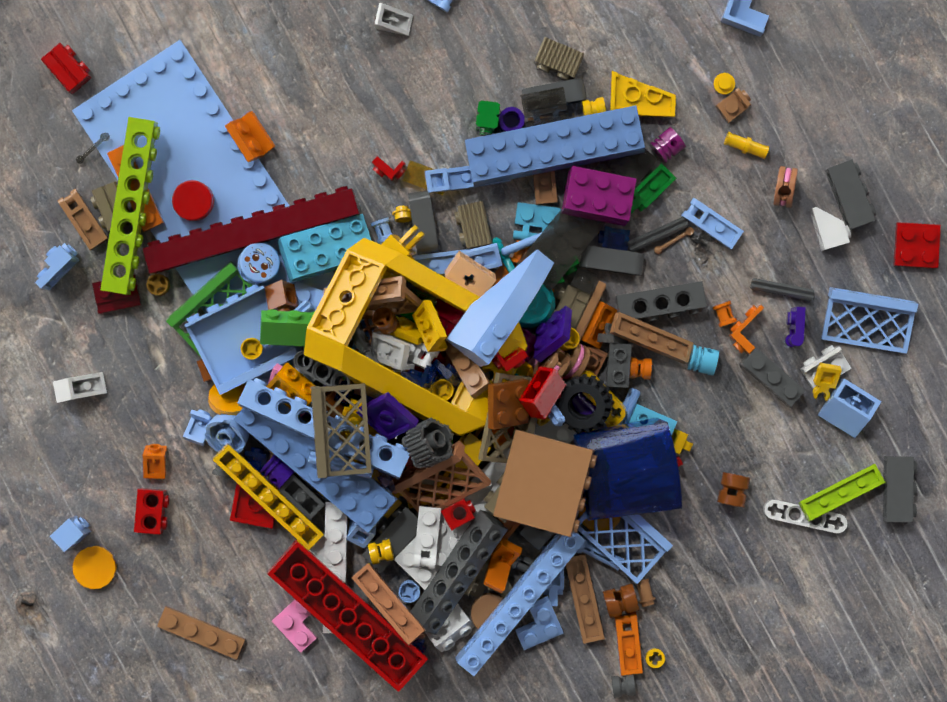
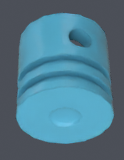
[687,345,719,376]

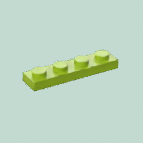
[798,464,886,522]

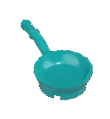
[492,237,555,328]

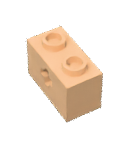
[444,250,496,297]

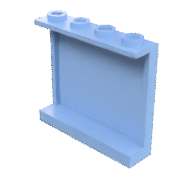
[184,284,297,395]

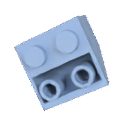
[818,378,882,438]

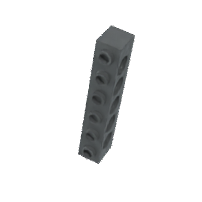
[411,510,508,635]

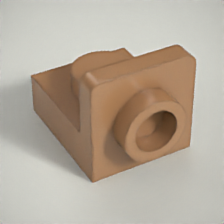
[716,88,751,123]

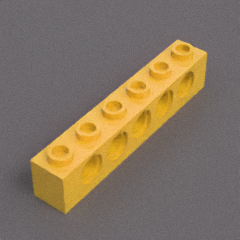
[213,443,324,550]

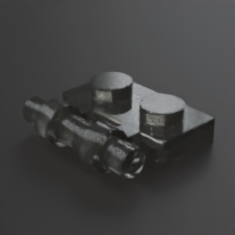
[520,87,569,127]

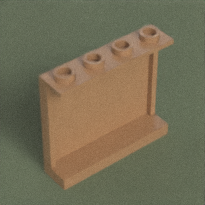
[493,430,597,537]

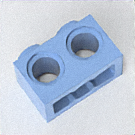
[50,516,91,552]

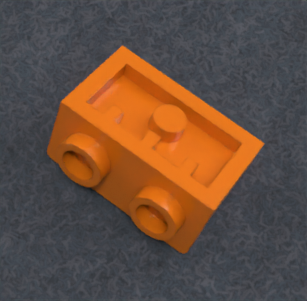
[225,111,275,162]

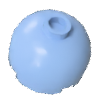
[204,413,249,453]

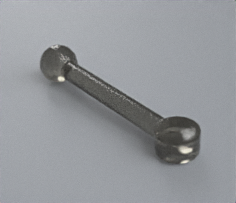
[76,133,110,164]

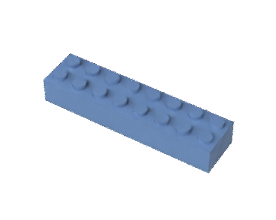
[465,105,645,187]
[234,394,398,533]

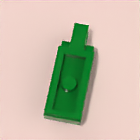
[630,163,677,215]

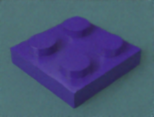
[534,306,572,362]
[356,392,419,440]

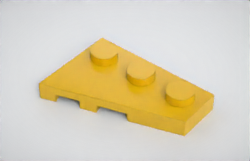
[610,71,676,117]

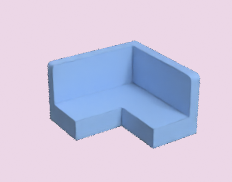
[720,0,769,37]

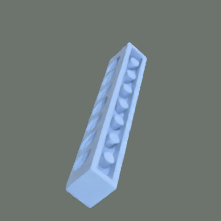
[237,378,410,479]
[455,532,586,676]

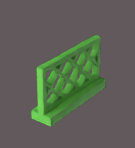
[166,261,253,357]

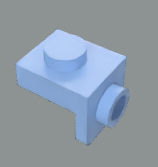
[183,409,212,446]

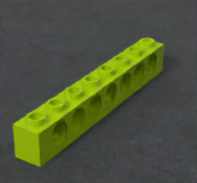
[100,117,160,295]

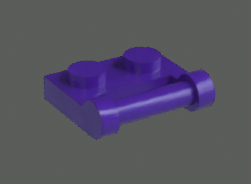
[785,307,806,347]

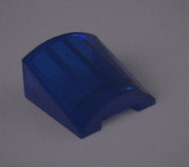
[573,418,682,521]

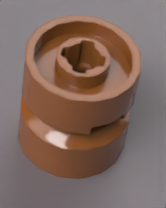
[717,472,750,508]
[603,583,639,618]

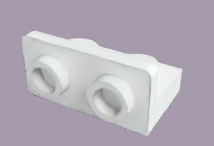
[371,331,415,373]
[800,345,851,389]
[425,603,475,652]

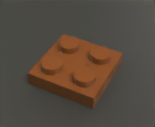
[488,378,529,430]

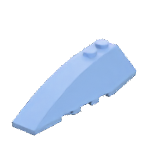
[446,249,554,367]

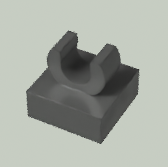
[597,323,628,344]

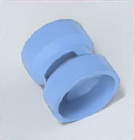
[399,579,421,603]

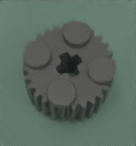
[402,417,454,468]

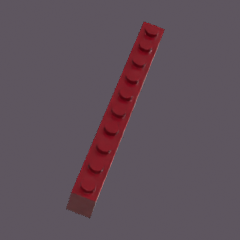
[142,186,360,274]

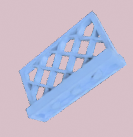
[821,287,918,354]
[578,487,673,584]

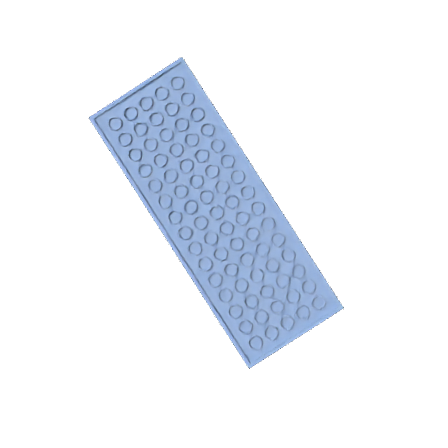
[72,40,366,386]

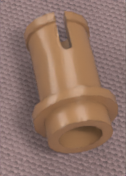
[636,578,656,607]

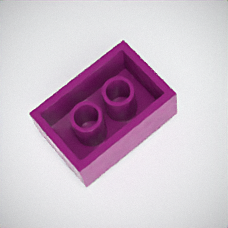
[561,166,636,226]

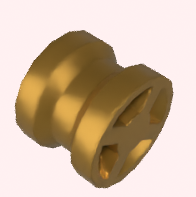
[146,274,170,296]

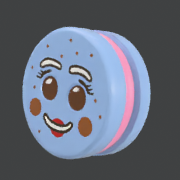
[237,242,280,285]

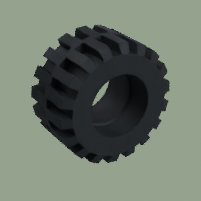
[555,374,613,433]

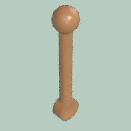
[654,227,694,254]

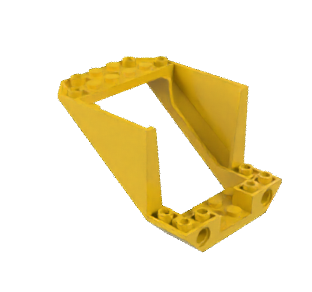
[304,238,528,436]

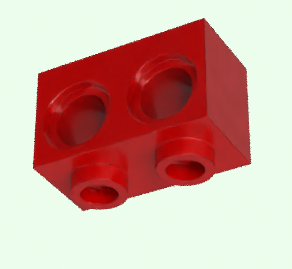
[134,488,170,535]

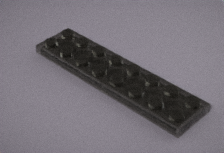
[517,149,658,291]

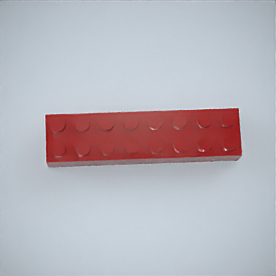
[267,539,428,692]

